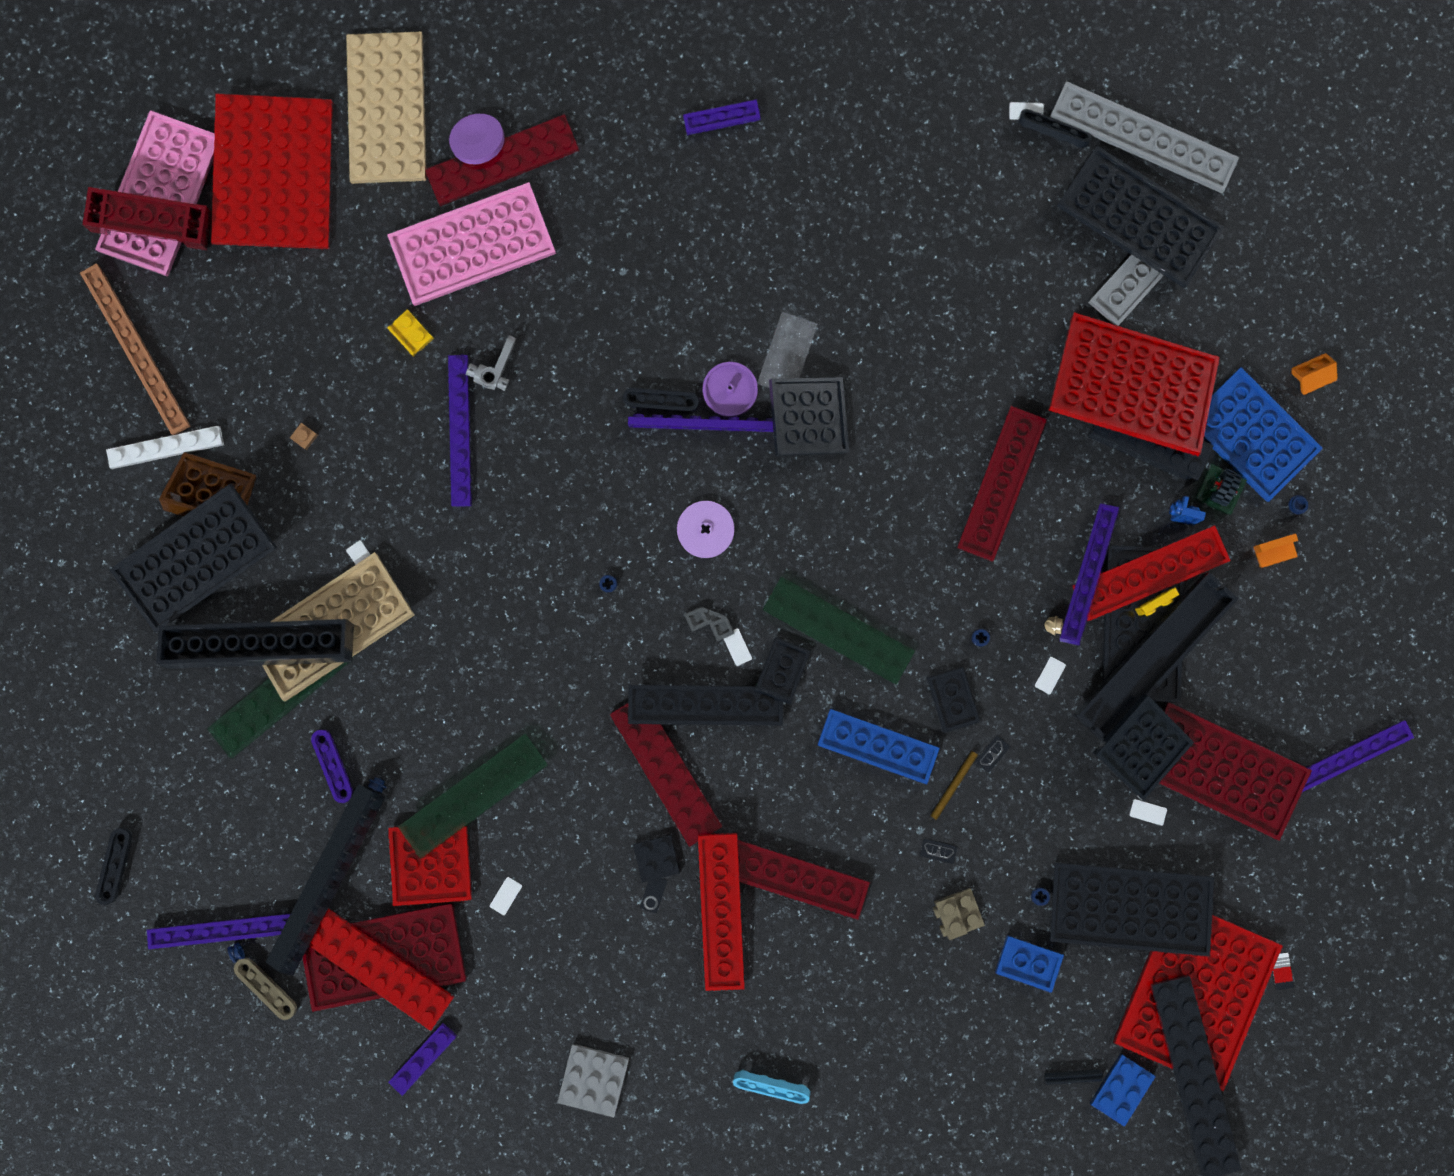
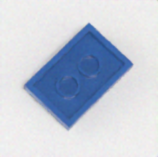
[995,935,1064,993]
[1090,1053,1156,1127]

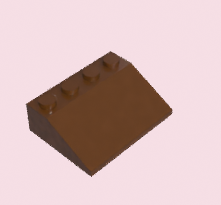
[159,452,256,517]

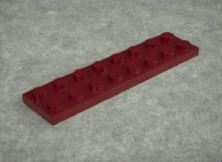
[425,114,579,206]
[957,406,1047,562]
[610,703,722,847]
[738,840,870,920]

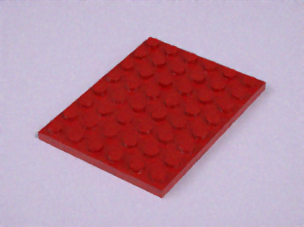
[211,94,332,249]
[1049,313,1220,456]
[1113,915,1283,1091]

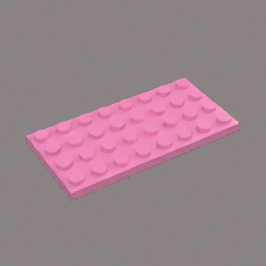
[95,111,215,277]
[388,182,556,306]

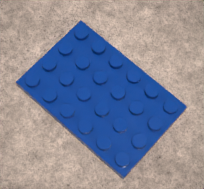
[1204,368,1323,502]

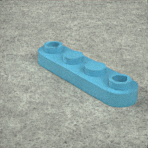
[733,1070,811,1104]

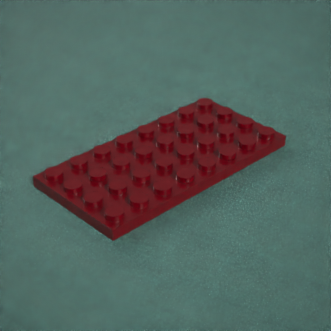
[1159,702,1312,841]
[303,903,467,1012]

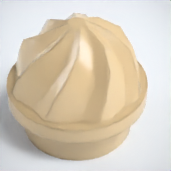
[1044,616,1063,635]

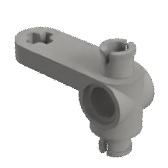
[466,335,516,391]

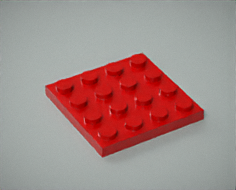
[388,821,472,906]

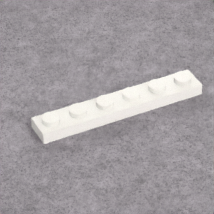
[106,426,224,469]

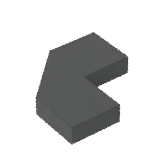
[684,607,735,642]

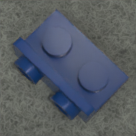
[1169,496,1206,526]

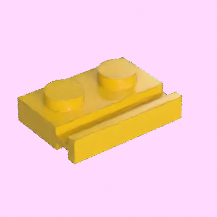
[387,309,434,357]
[1135,588,1179,617]

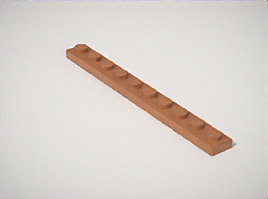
[80,263,190,435]

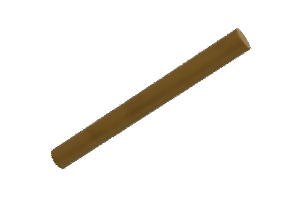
[930,751,978,820]

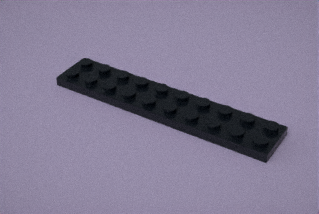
[1150,975,1242,1176]

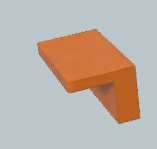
[1292,353,1337,395]
[1253,534,1298,568]

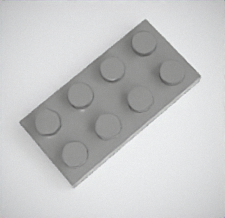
[1088,255,1164,326]

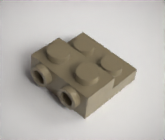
[933,888,985,940]

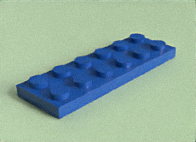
[817,709,940,784]

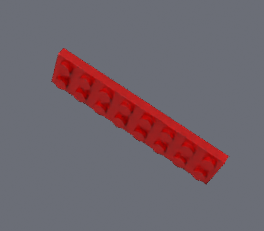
[1072,526,1231,621]
[698,833,744,991]
[309,908,454,1031]

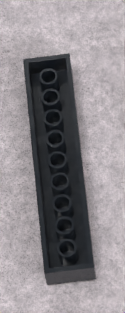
[156,619,354,669]

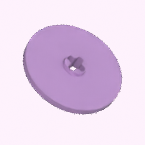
[677,501,734,558]

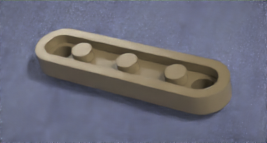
[234,958,297,1020]

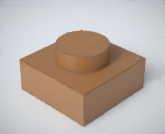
[290,423,318,450]

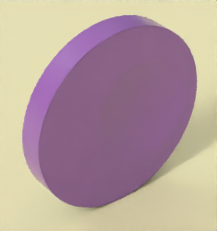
[449,114,505,164]
[703,362,758,417]

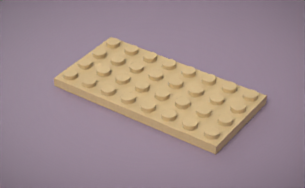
[347,32,426,183]
[262,552,414,701]

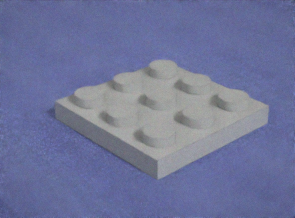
[557,1044,629,1117]

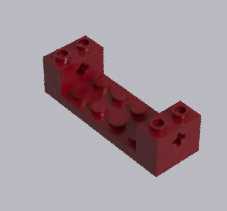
[82,187,212,250]

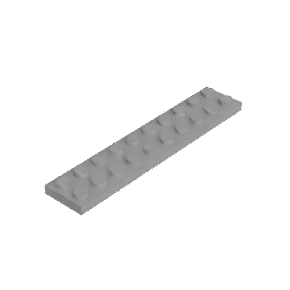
[1050,81,1239,193]

